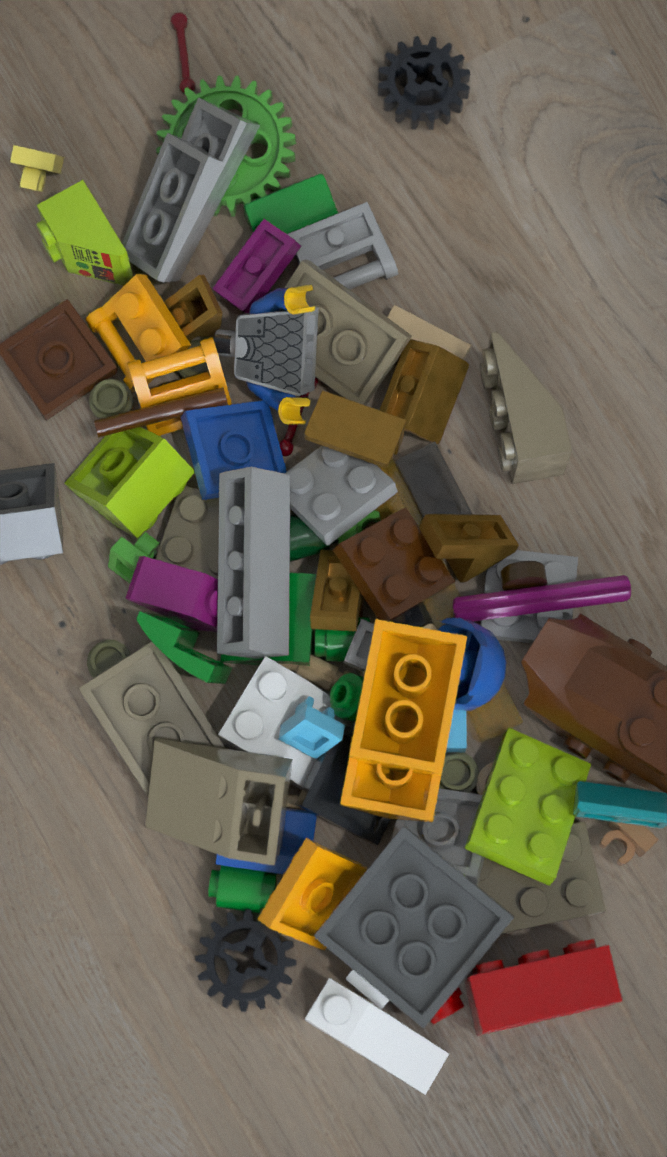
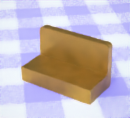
[379,339,469,444]
[304,390,406,468]

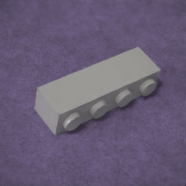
[217,467,290,659]

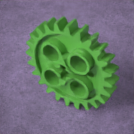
[156,75,296,217]

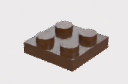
[0,299,118,421]
[333,507,455,622]

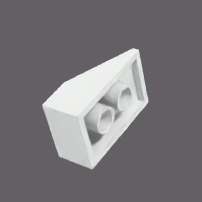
[218,656,355,790]

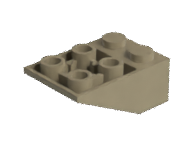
[480,331,572,484]
[145,738,293,866]

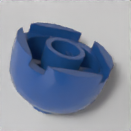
[437,618,507,711]

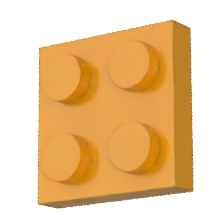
[258,838,368,951]

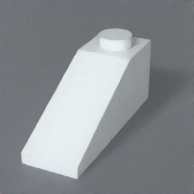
[305,978,449,1095]

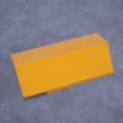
[340,619,467,823]

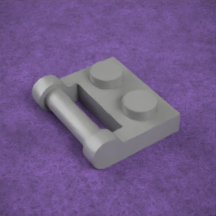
[288,202,398,290]

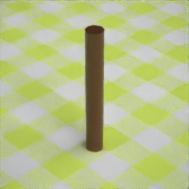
[94,388,228,438]

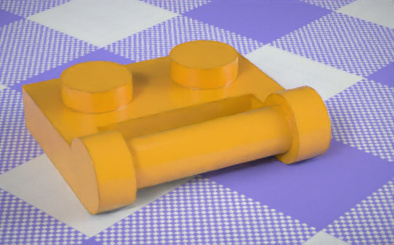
[85,274,191,393]
[127,337,232,436]

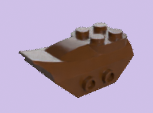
[521,613,667,794]

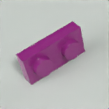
[212,219,301,314]

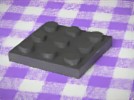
[314,826,515,1029]

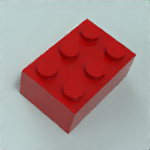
[464,939,623,1036]

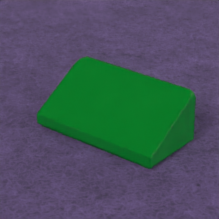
[244,173,338,235]

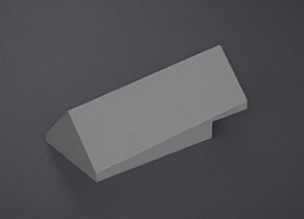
[122,97,260,283]

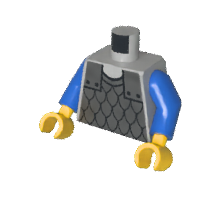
[214,285,319,425]

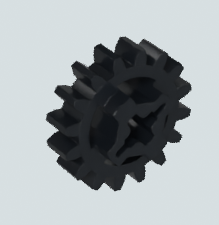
[378,36,470,130]
[195,909,297,1013]

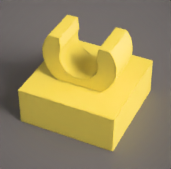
[10,145,64,192]

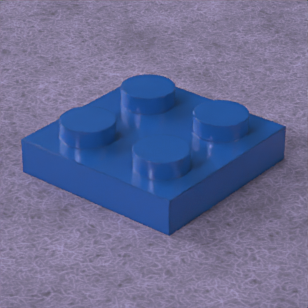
[181,401,287,500]

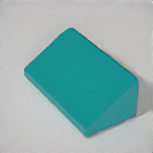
[573,781,667,829]

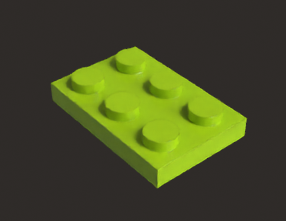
[464,727,591,886]

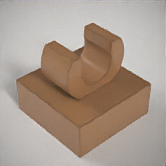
[599,821,659,866]

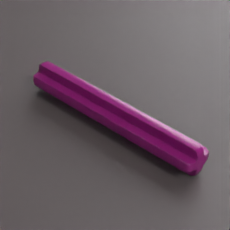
[452,575,632,621]

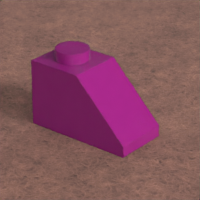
[125,556,218,632]

